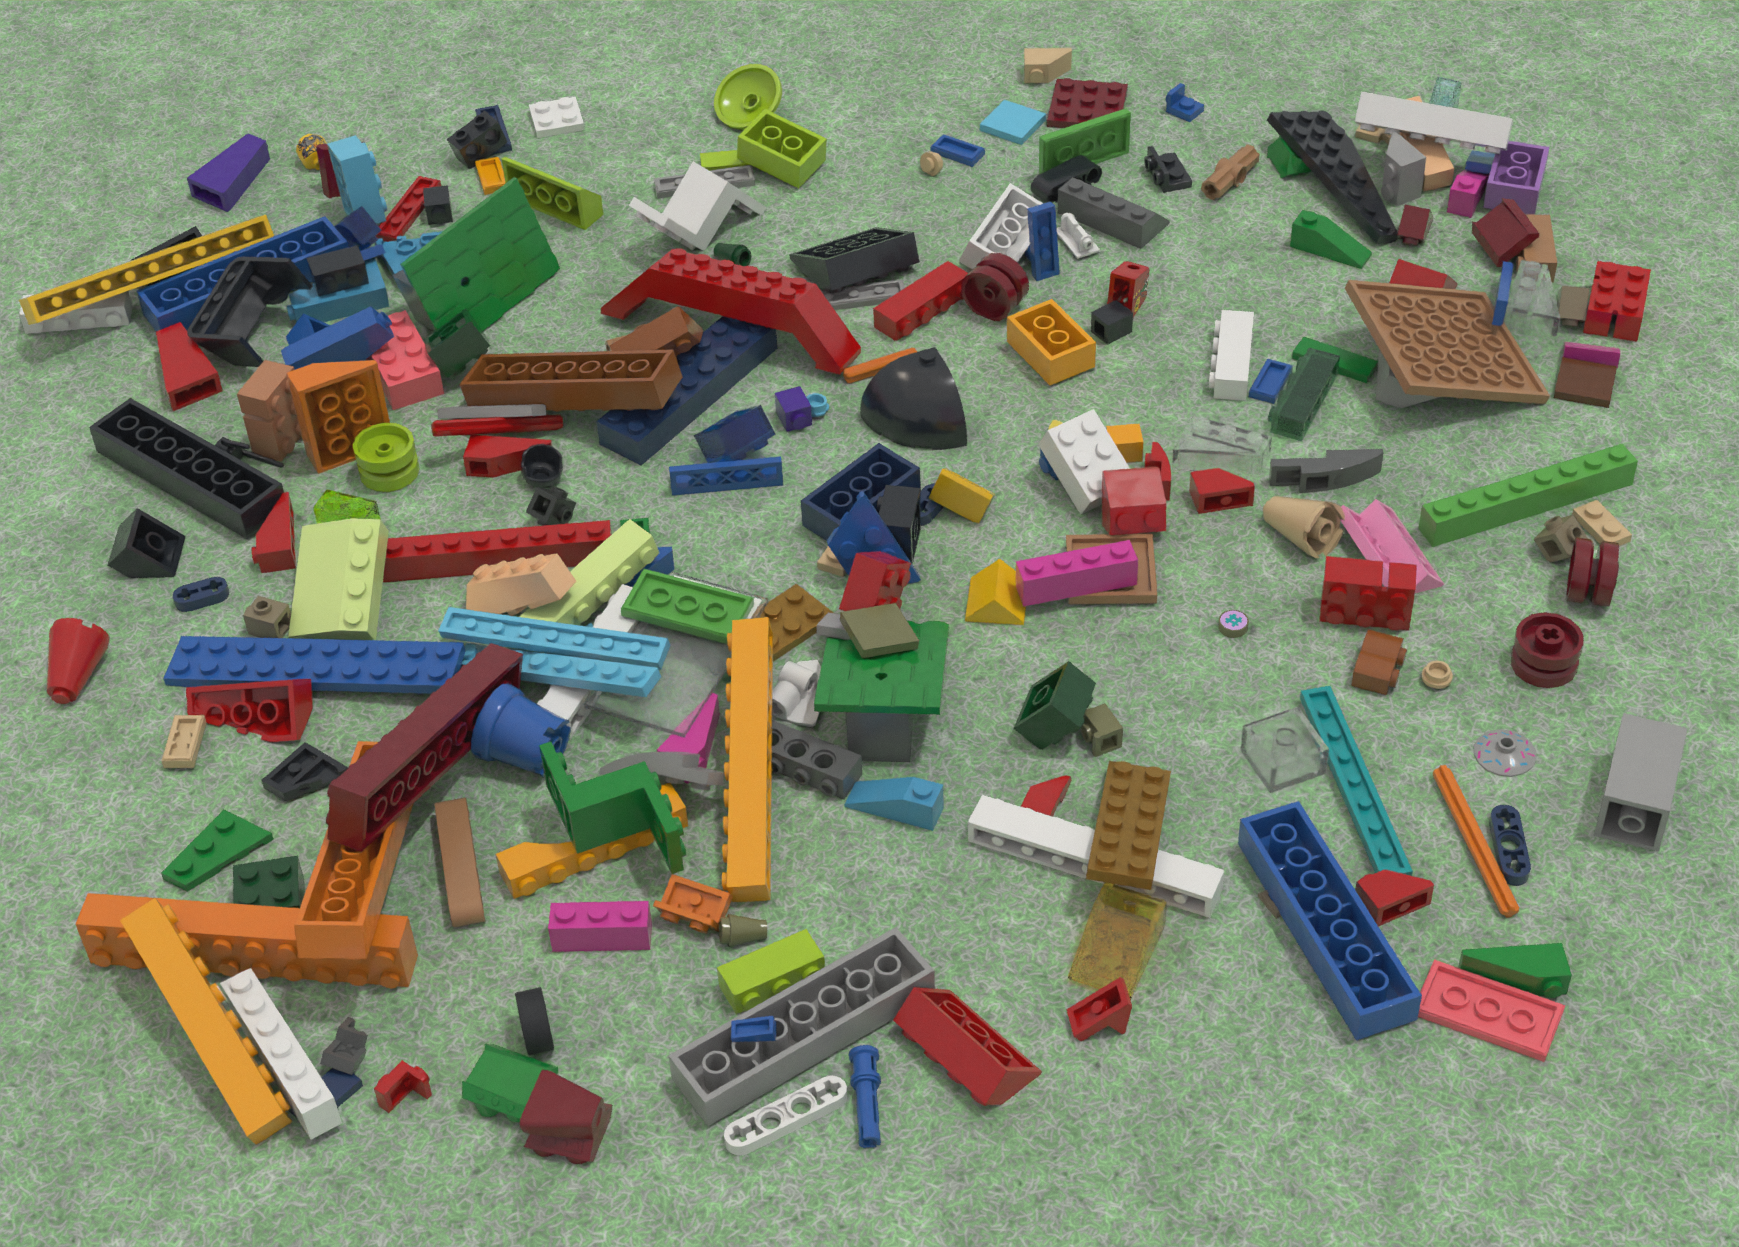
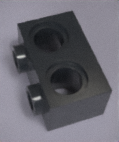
[447,111,508,169]

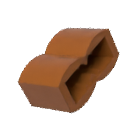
[1351,629,1407,695]

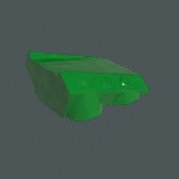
[1267,135,1312,178]
[462,1044,558,1123]

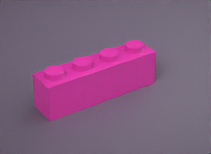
[1016,540,1138,607]

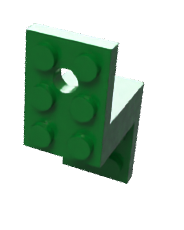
[539,741,686,874]

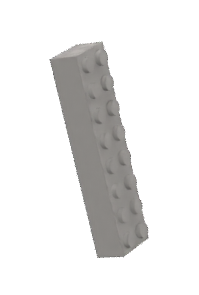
[668,927,935,1126]

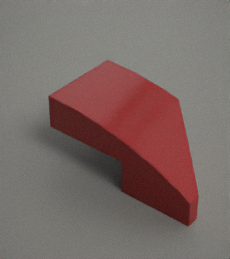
[1021,775,1072,817]

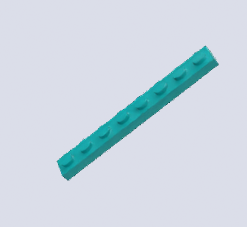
[1300,686,1413,876]

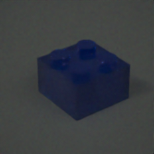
[694,405,776,463]

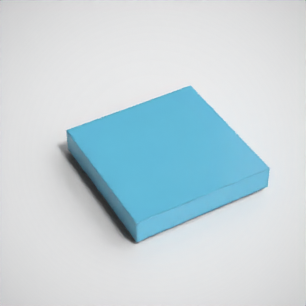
[980,100,1046,145]

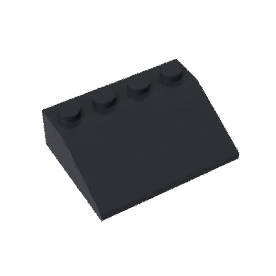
[789,227,920,293]

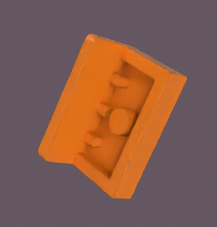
[653,874,733,934]

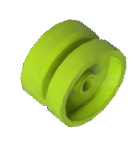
[353,423,420,492]

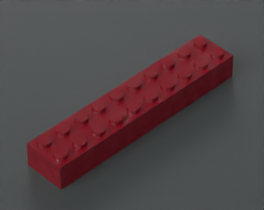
[326,643,523,852]

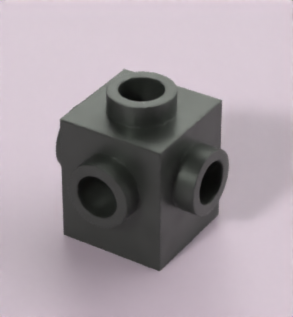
[526,486,577,526]

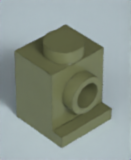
[1081,703,1123,757]

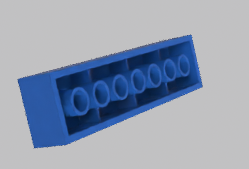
[137,216,348,331]
[1238,801,1422,1040]

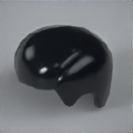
[521,444,563,488]

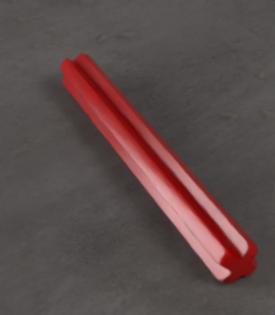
[431,414,563,437]

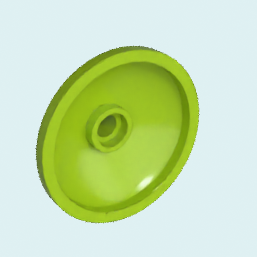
[714,64,782,130]

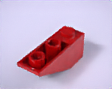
[463,435,552,478]

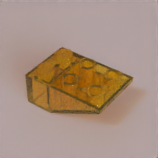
[1068,882,1167,1000]

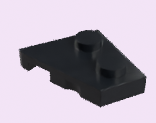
[261,742,348,801]

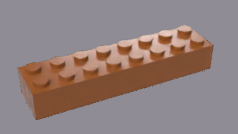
[459,350,682,412]

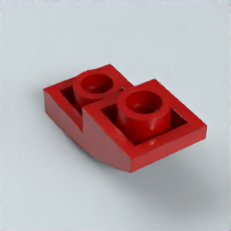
[1145,442,1171,501]

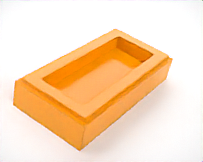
[475,157,506,195]

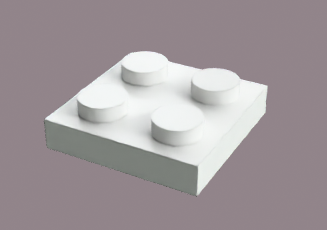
[529,97,585,138]

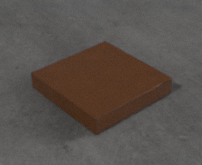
[1553,357,1617,408]

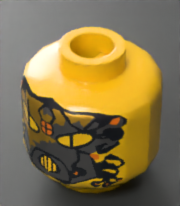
[296,134,327,170]

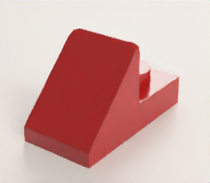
[1066,977,1132,1041]

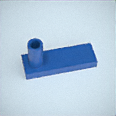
[1023,202,1060,281]

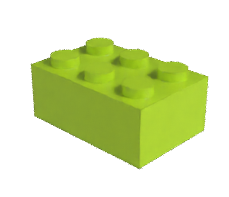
[737,109,827,189]

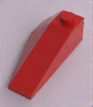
[186,678,313,742]

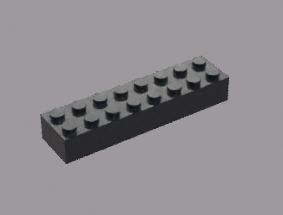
[89,398,284,539]

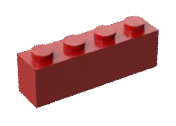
[873,261,968,341]

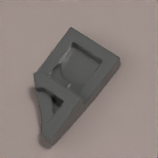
[320,1017,368,1075]

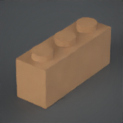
[1515,214,1557,282]

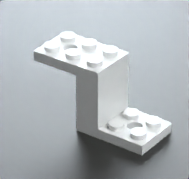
[629,161,767,251]

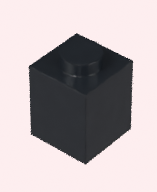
[423,185,453,225]
[1091,300,1133,345]

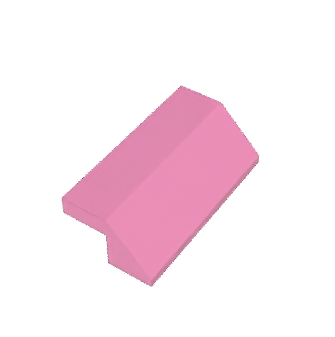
[1340,499,1444,593]

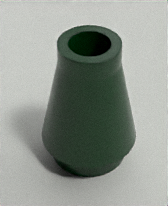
[714,243,752,266]

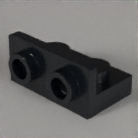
[1144,146,1192,193]

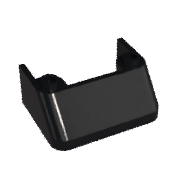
[187,257,313,367]

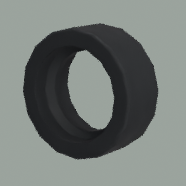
[515,987,554,1056]

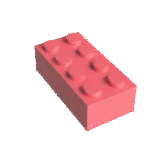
[366,310,444,410]

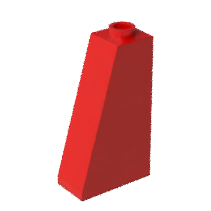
[156,322,223,411]

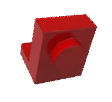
[374,1060,432,1113]

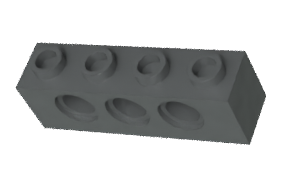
[772,720,863,800]

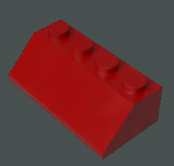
[893,987,1042,1106]

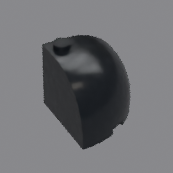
[860,347,967,450]

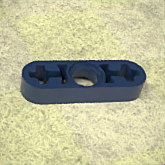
[1489,805,1531,886]

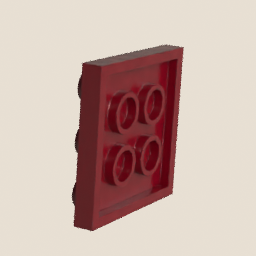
[1047,78,1128,128]

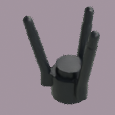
[215,437,284,468]

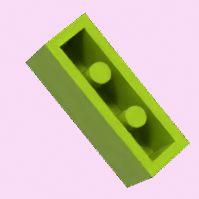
[717,929,825,1015]

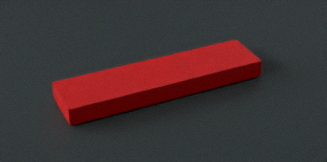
[374,176,441,242]

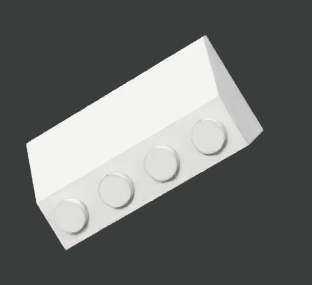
[959,183,1043,269]

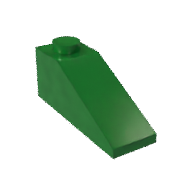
[1290,210,1372,269]
[1458,943,1572,998]

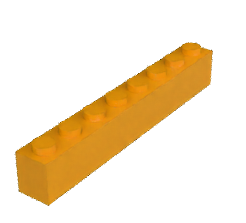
[120,898,292,1144]

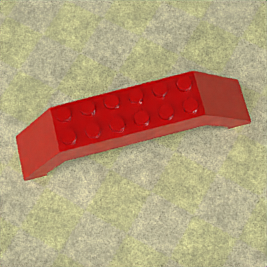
[601,248,861,375]

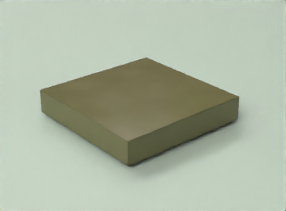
[840,603,919,658]

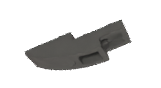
[1269,449,1384,493]

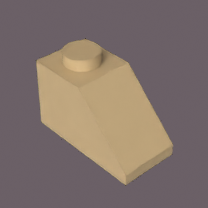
[1024,48,1072,84]

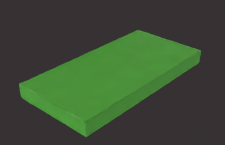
[1039,108,1131,175]
[621,569,754,644]

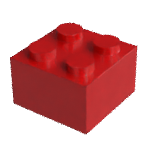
[839,551,911,611]

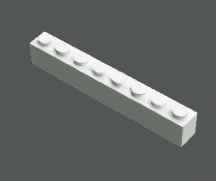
[968,795,1225,918]

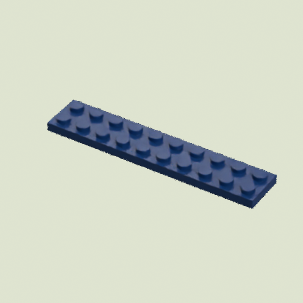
[163,636,466,694]

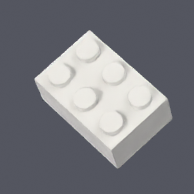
[1038,409,1130,514]

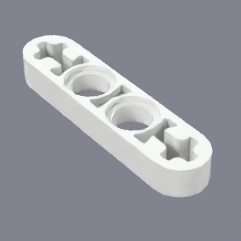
[724,1076,847,1155]

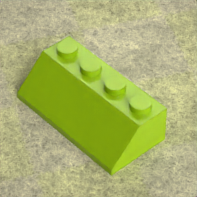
[502,157,604,230]

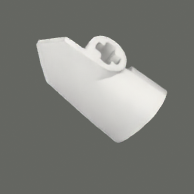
[772,660,821,727]

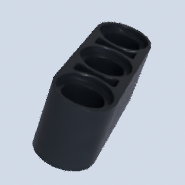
[1031,155,1102,203]

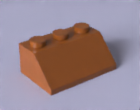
[610,306,703,356]

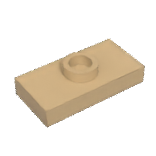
[161,715,207,768]

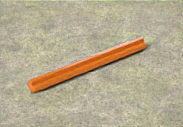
[1433,765,1519,918]

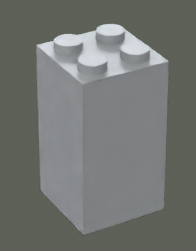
[1594,713,1688,852]

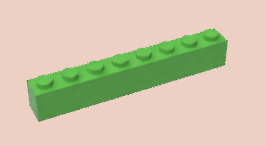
[1418,444,1638,547]

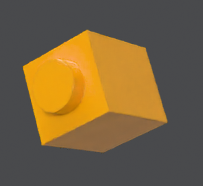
[1106,424,1144,463]

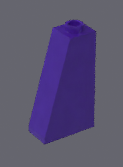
[187,133,270,212]

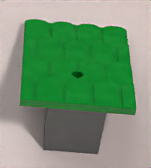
[392,177,560,332]
[814,620,949,762]

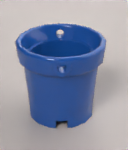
[471,684,571,777]

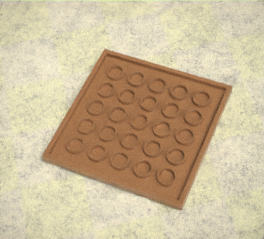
[1345,280,1550,404]

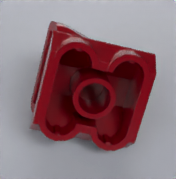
[520,1069,613,1164]

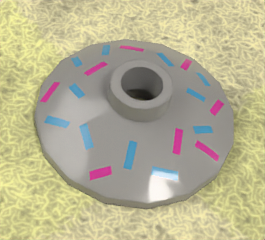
[1474,729,1536,777]

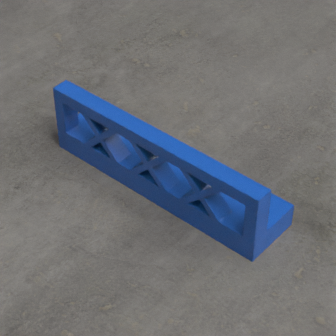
[669,456,783,496]

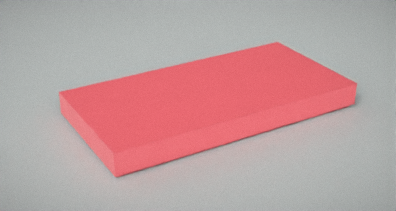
[1418,960,1565,1062]

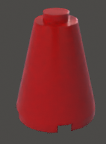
[47,618,110,704]

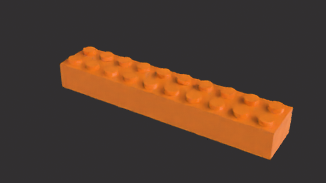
[294,741,414,960]
[75,893,418,989]

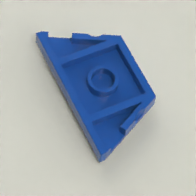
[827,491,921,583]

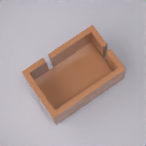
[237,360,302,462]

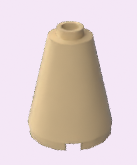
[1263,496,1345,558]

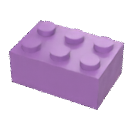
[1483,141,1550,215]

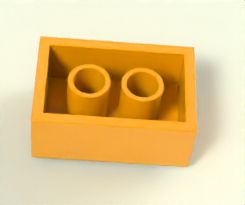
[1007,299,1096,386]

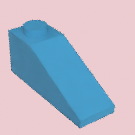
[844,777,944,831]

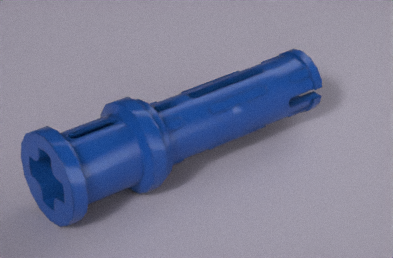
[849,1045,881,1148]

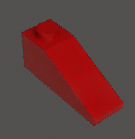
[251,492,296,573]

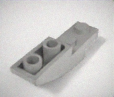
[599,751,725,790]

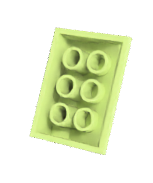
[288,518,389,640]

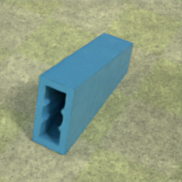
[286,258,390,322]

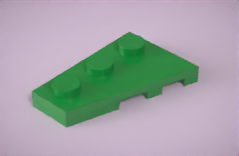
[161,809,274,892]

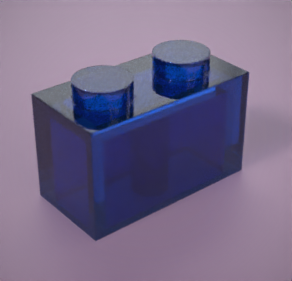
[334,206,382,251]

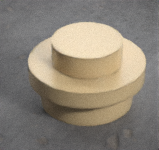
[920,151,943,176]
[1421,660,1453,689]

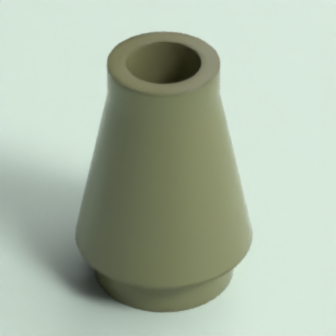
[719,914,767,947]

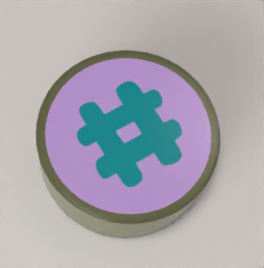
[1218,610,1249,638]

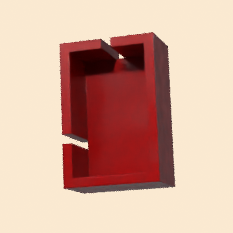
[1583,261,1651,342]
[1319,556,1417,631]

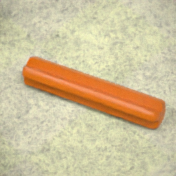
[843,347,917,384]

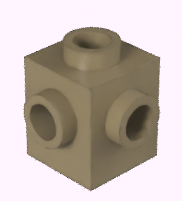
[1534,515,1588,563]

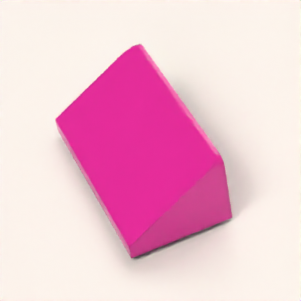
[1563,342,1621,368]

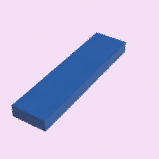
[1492,261,1513,326]

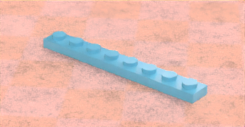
[438,607,670,670]
[459,643,661,697]

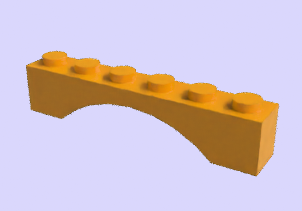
[495,783,688,899]

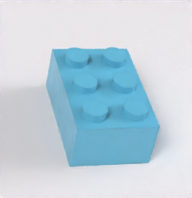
[327,135,387,229]

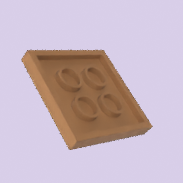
[1066,534,1157,604]

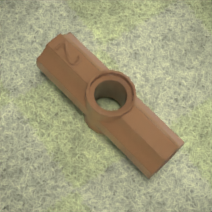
[1201,144,1260,200]

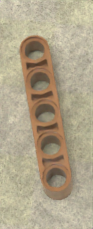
[434,797,485,928]

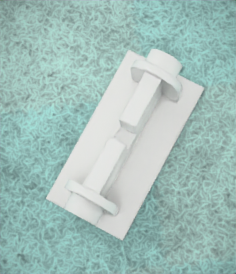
[1057,213,1100,259]

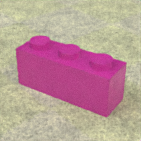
[548,901,652,952]

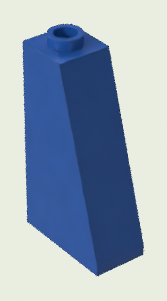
[281,306,394,370]

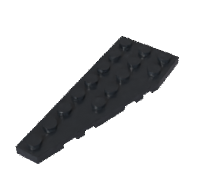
[1267,110,1398,244]

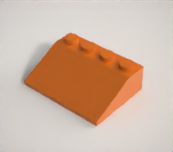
[286,360,390,474]

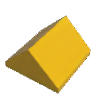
[929,468,995,523]
[965,559,1026,625]

